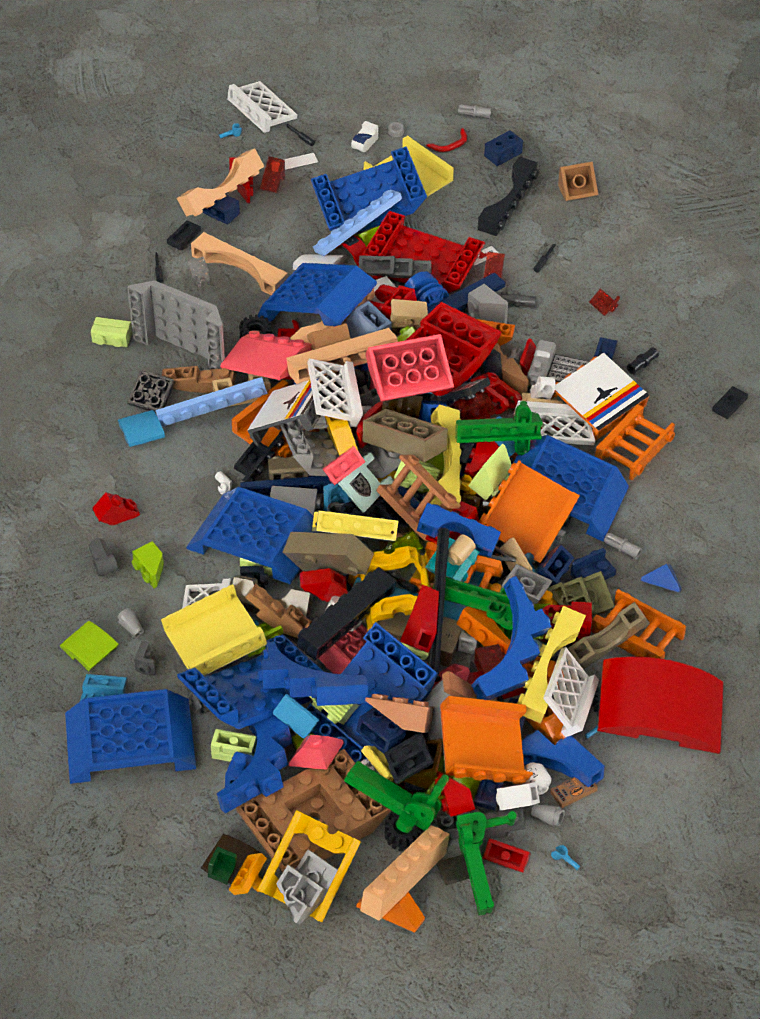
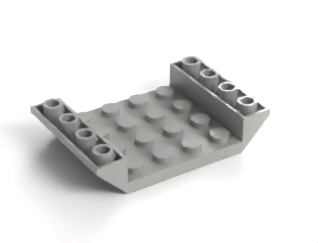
[127,281,225,370]
[280,420,402,478]

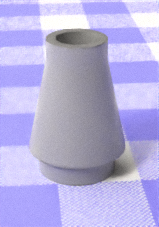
[117,608,144,638]
[531,804,565,827]

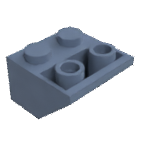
[344,301,392,338]

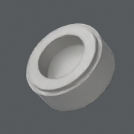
[388,122,404,137]

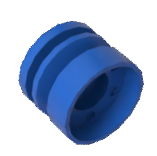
[404,271,449,308]

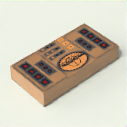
[550,777,598,808]

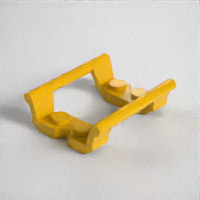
[360,546,430,631]
[258,810,361,922]

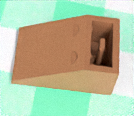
[365,694,434,733]

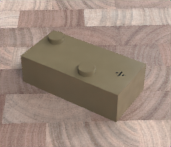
[363,409,448,462]
[283,532,374,576]
[378,612,463,667]

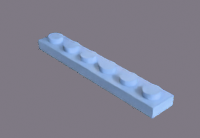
[313,190,402,256]
[156,377,267,427]

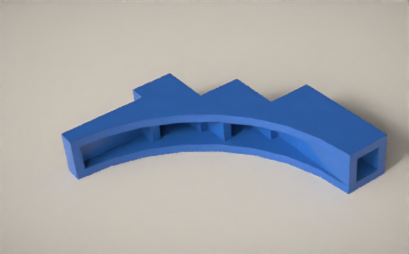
[471,576,551,700]
[258,642,368,706]
[216,715,292,813]
[522,730,605,787]

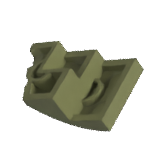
[547,571,615,616]

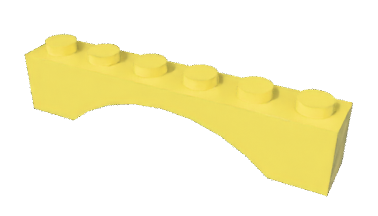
[430,404,461,512]
[517,606,586,723]

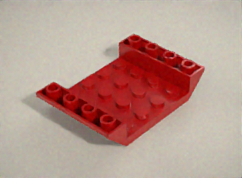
[362,211,485,293]

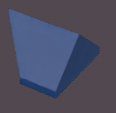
[641,564,682,592]

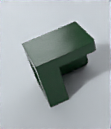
[208,847,237,885]

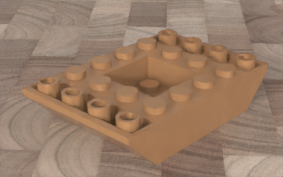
[236,749,391,872]

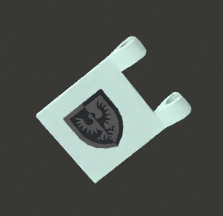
[338,453,394,512]

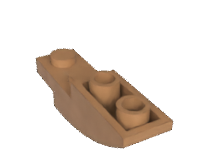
[493,343,529,394]
[162,366,237,393]
[245,583,312,638]

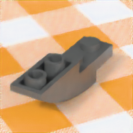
[437,807,526,839]

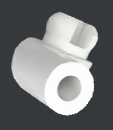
[215,471,233,495]

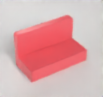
[323,446,365,485]

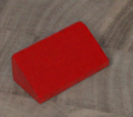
[519,338,536,376]
[482,838,531,873]

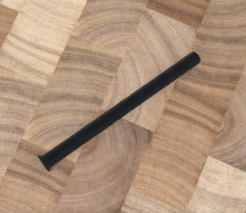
[428,528,449,682]

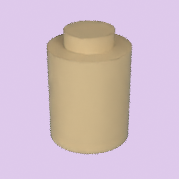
[447,535,476,566]

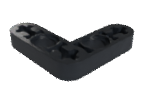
[340,495,410,533]

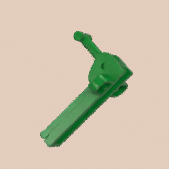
[455,401,543,455]
[433,577,513,640]
[344,761,449,833]
[456,811,517,916]

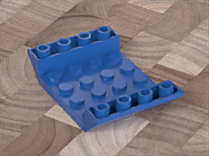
[311,146,427,233]
[258,263,377,326]
[498,435,629,542]
[187,487,320,584]
[306,622,438,763]
[177,634,324,730]
[65,689,196,784]

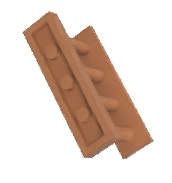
[376,454,461,541]

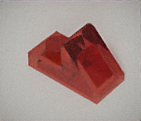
[260,156,285,193]
[484,252,505,279]

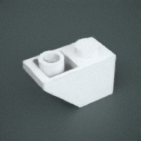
[496,782,540,810]

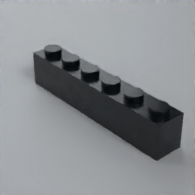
[297,567,397,661]

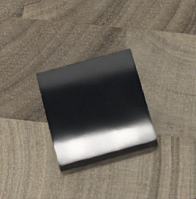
[384,732,434,784]

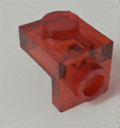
[589,288,620,316]

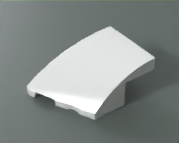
[293,254,347,270]

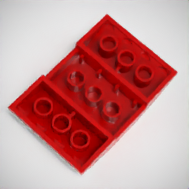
[398,302,502,396]
[597,657,723,754]

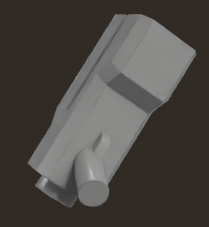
[527,340,556,386]

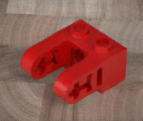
[366,284,417,319]
[464,372,522,414]
[541,602,592,644]

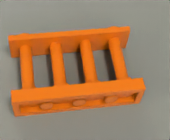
[595,404,675,480]
[410,542,503,593]
[591,589,686,659]

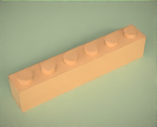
[286,328,398,384]
[360,825,450,920]

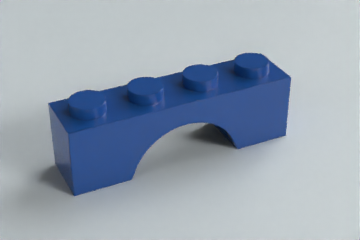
[417,503,501,558]

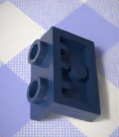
[570,548,616,580]

